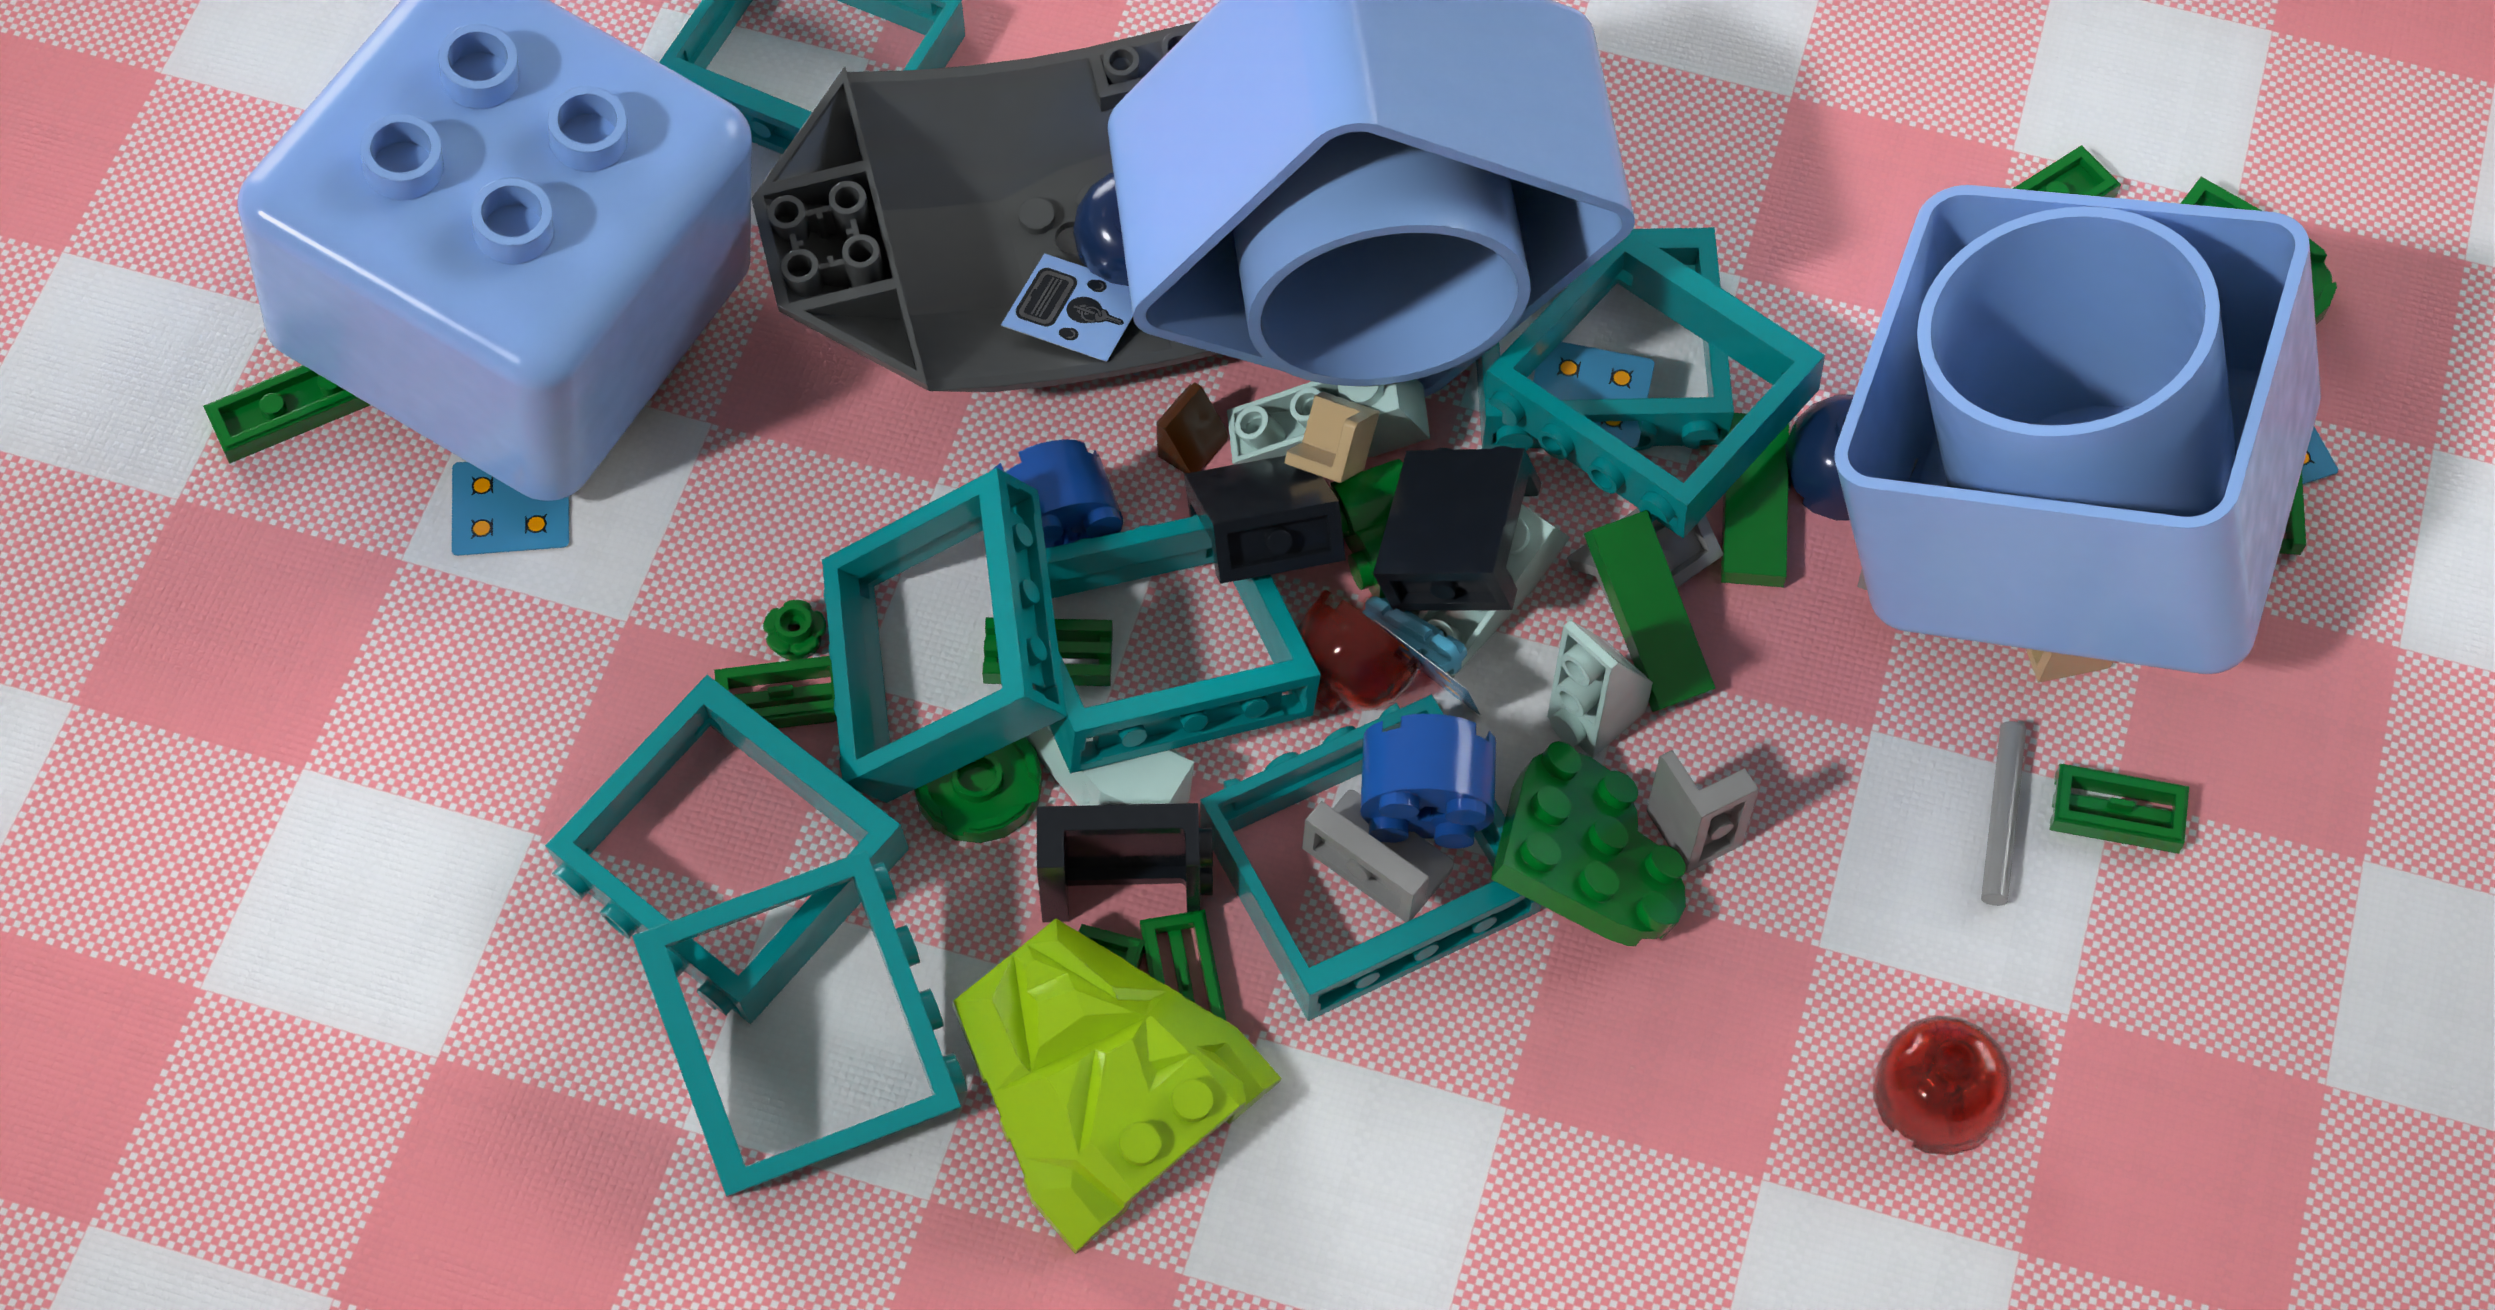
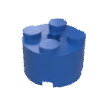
[992,439,1123,549]
[1360,714,1496,849]

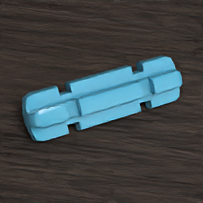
[1360,596,1467,675]

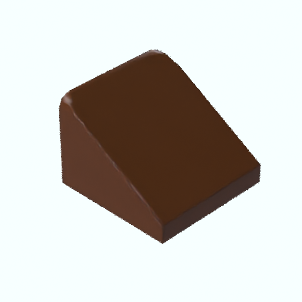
[1156,382,1228,474]

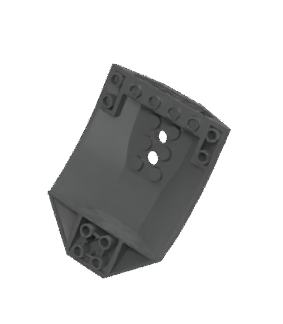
[751,21,1218,392]

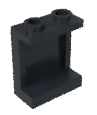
[1373,446,1542,611]
[1184,455,1346,584]
[1037,803,1213,922]

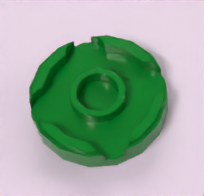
[914,737,1043,843]

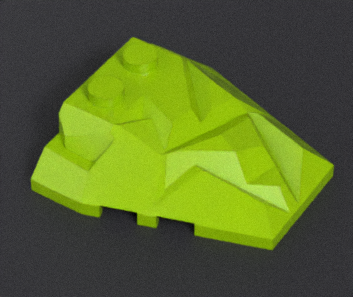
[952,918,1282,1254]

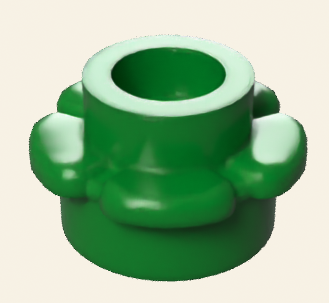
[763,600,826,660]

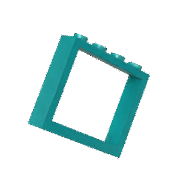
[659,0,965,154]
[1476,227,1734,451]
[1486,231,1825,539]
[822,468,1067,803]
[1046,515,1321,774]
[545,675,909,1024]
[1200,694,1542,1021]
[632,850,967,1197]

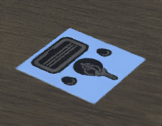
[1001,253,1133,362]

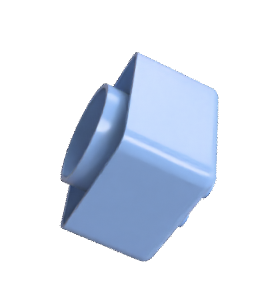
[237,0,752,501]
[1108,0,1635,397]
[1834,185,2321,674]

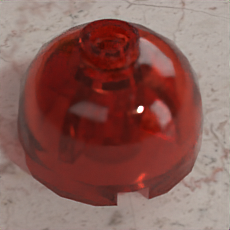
[1297,590,1424,712]
[1873,1015,2011,1155]

